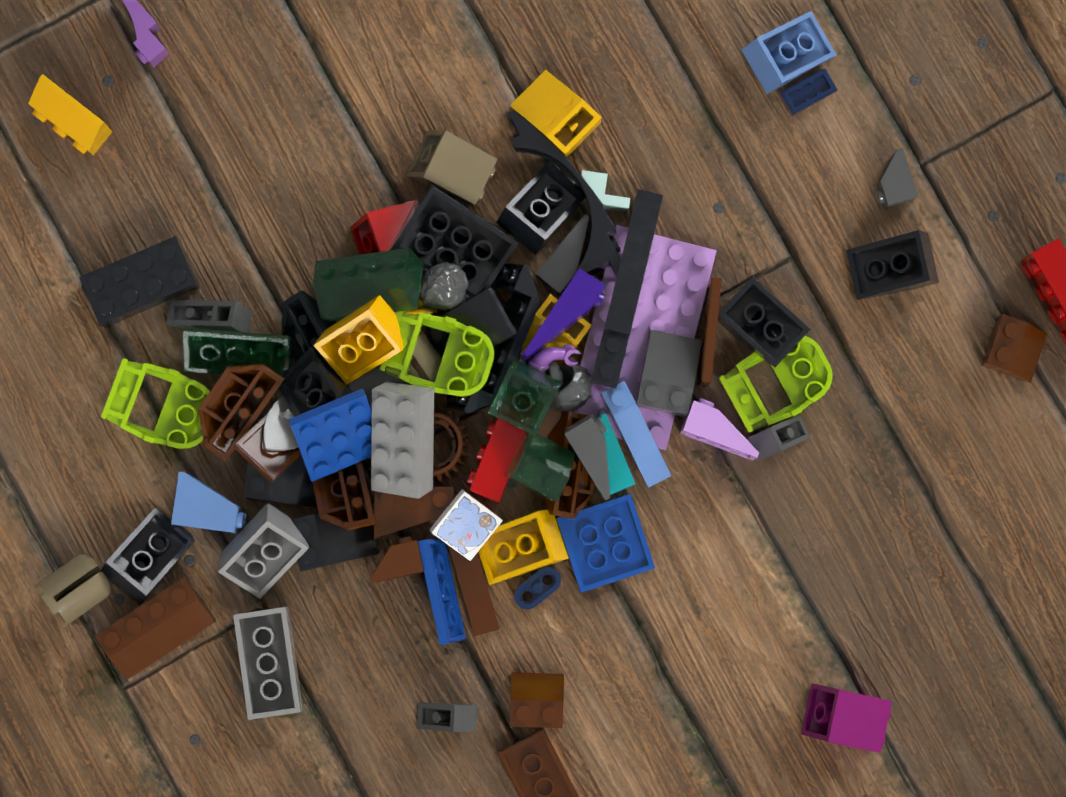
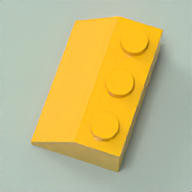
[28,74,112,156]
[314,295,404,385]

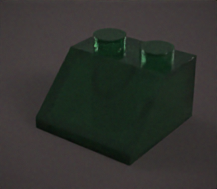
[488,359,563,436]
[505,429,576,501]

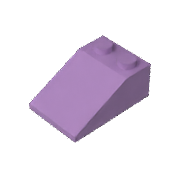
[679,398,759,461]

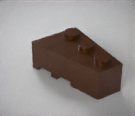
[374,487,454,539]

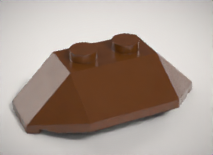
[198,364,285,461]
[539,411,595,519]
[312,461,375,530]

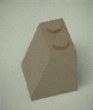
[406,130,497,205]

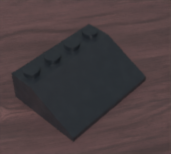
[389,183,519,301]

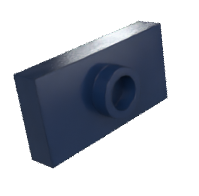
[780,68,838,116]

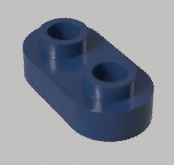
[514,567,561,609]

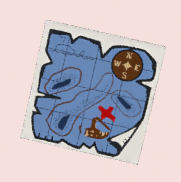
[430,489,503,561]

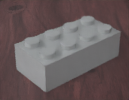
[371,381,434,499]
[233,607,303,720]

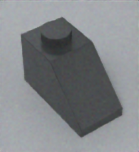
[875,147,918,209]
[748,414,811,461]
[418,702,477,732]

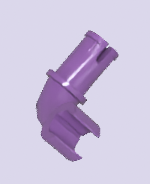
[525,344,581,391]

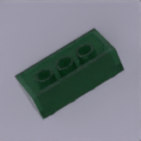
[313,248,423,321]
[183,328,293,376]

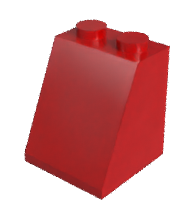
[350,199,418,275]

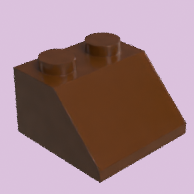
[981,314,1047,383]
[371,536,424,583]
[510,672,564,728]

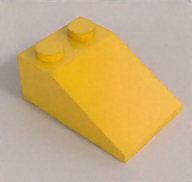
[478,510,569,585]

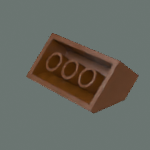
[95,578,216,679]

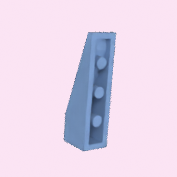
[600,381,671,488]

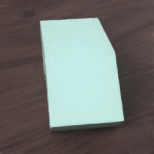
[581,170,630,212]

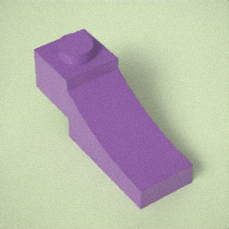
[122,0,169,68]

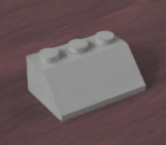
[218,503,309,598]

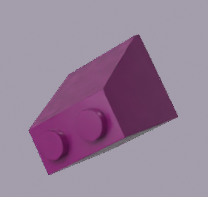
[801,683,892,753]

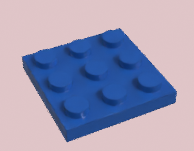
[288,389,372,482]
[556,494,655,593]

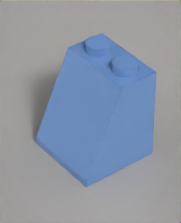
[171,472,247,534]

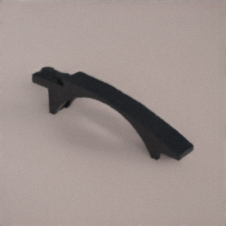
[508,110,621,277]
[591,189,663,389]

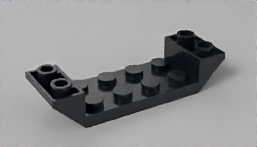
[446,263,541,413]

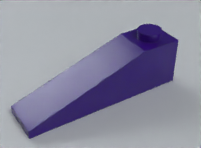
[521,268,606,362]

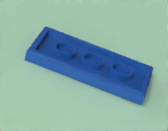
[418,538,466,646]

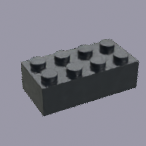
[79,236,200,328]

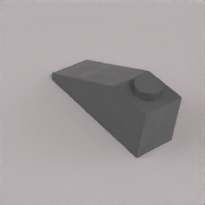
[535,214,589,296]
[166,300,252,336]
[564,413,610,501]

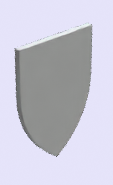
[263,395,298,451]

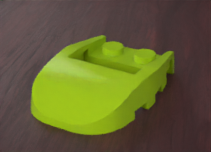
[380,309,494,397]
[718,336,833,433]
[101,358,210,449]

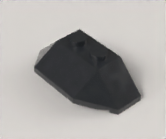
[282,290,345,383]

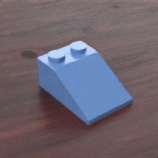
[741,11,837,94]

